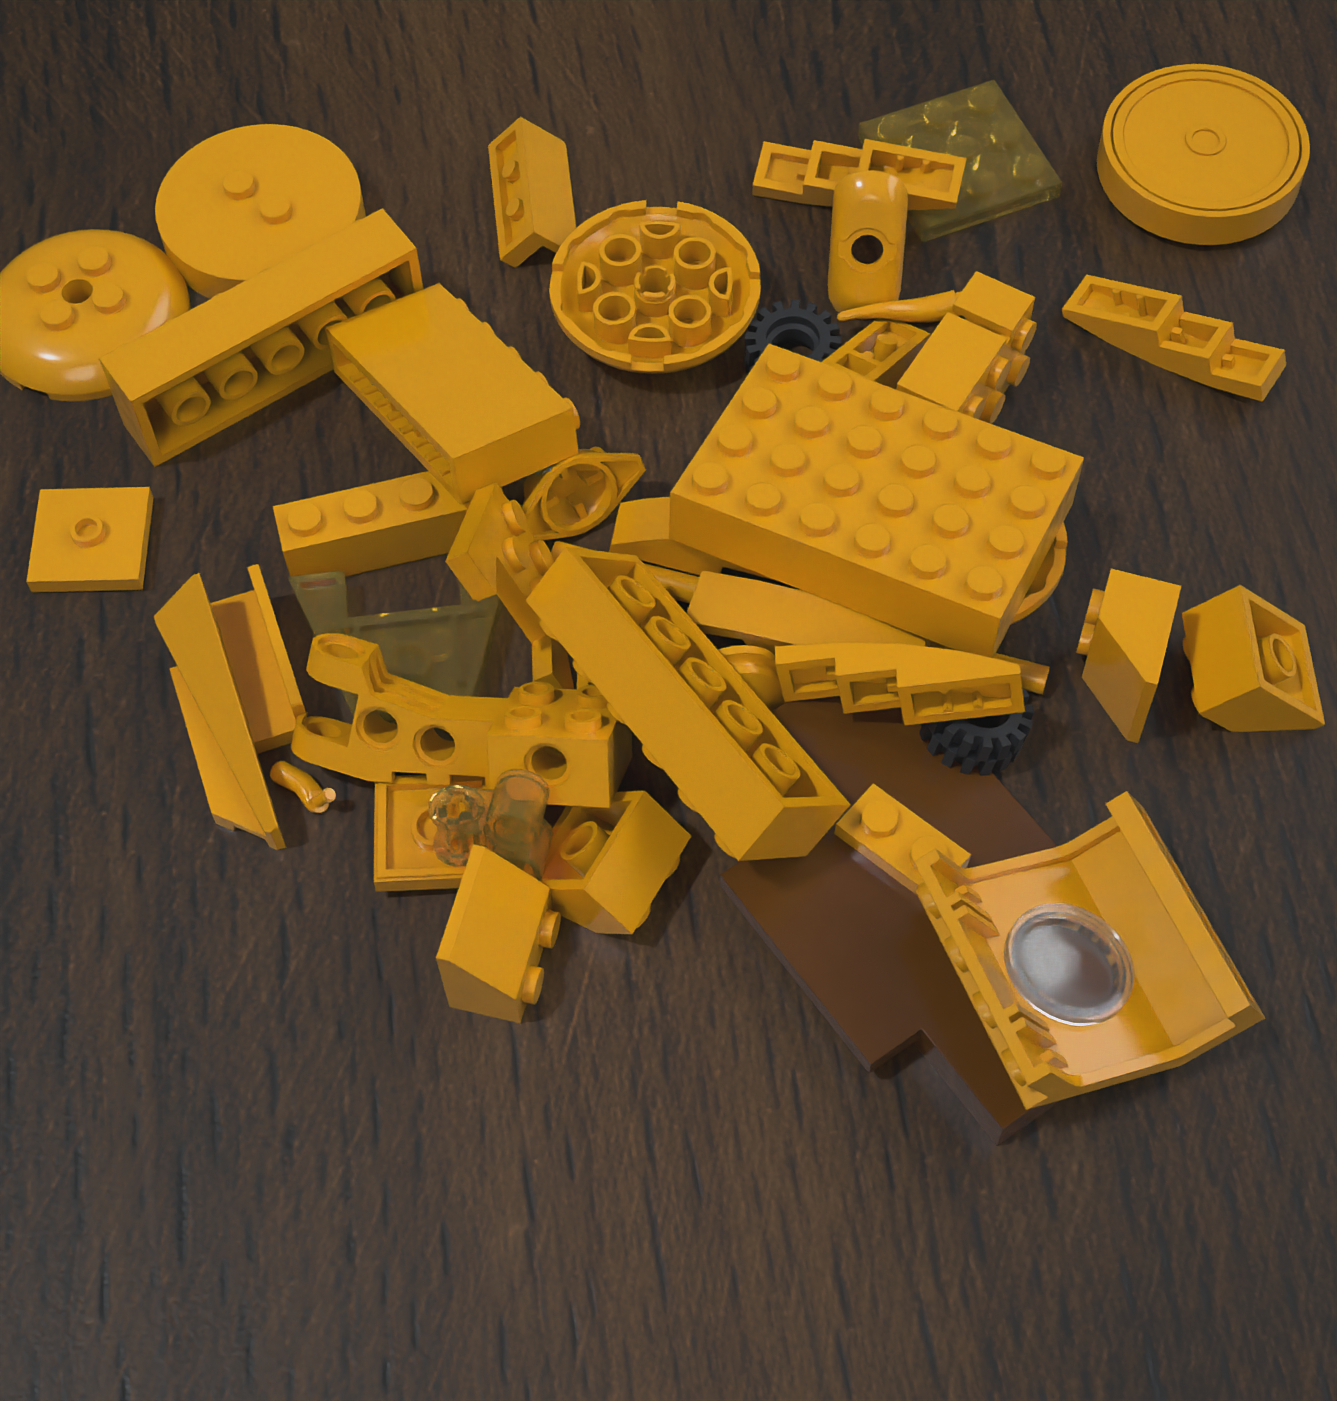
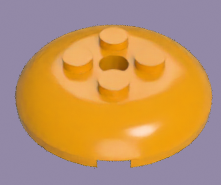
[549,200,761,374]
[0,229,191,401]

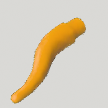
[837,290,962,323]

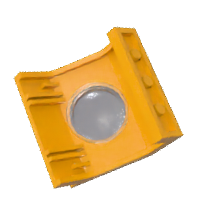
[914,791,1265,1110]

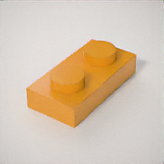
[834,783,971,895]

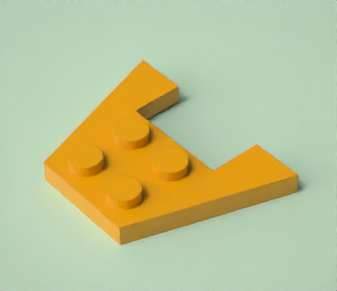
[445,482,574,689]

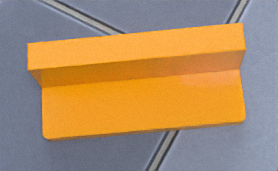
[488,116,577,268]
[211,564,306,754]

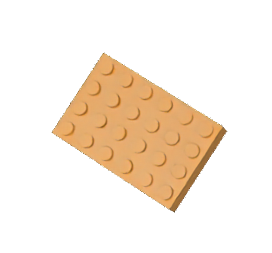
[669,344,1084,658]

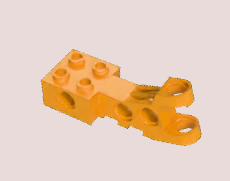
[291,633,632,808]

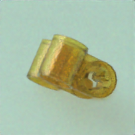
[428,769,553,881]

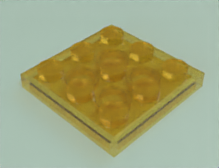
[858,80,1062,243]

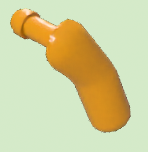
[270,761,336,813]

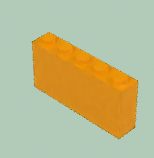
[326,283,580,504]

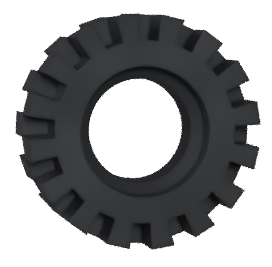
[744,300,841,373]
[919,689,1034,776]

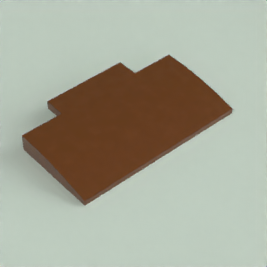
[720,696,1118,1146]

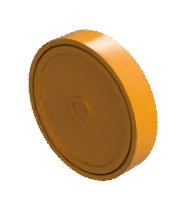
[1097,64,1310,245]
[155,124,366,299]

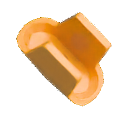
[828,170,908,320]

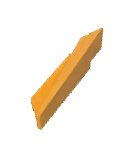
[154,573,286,850]

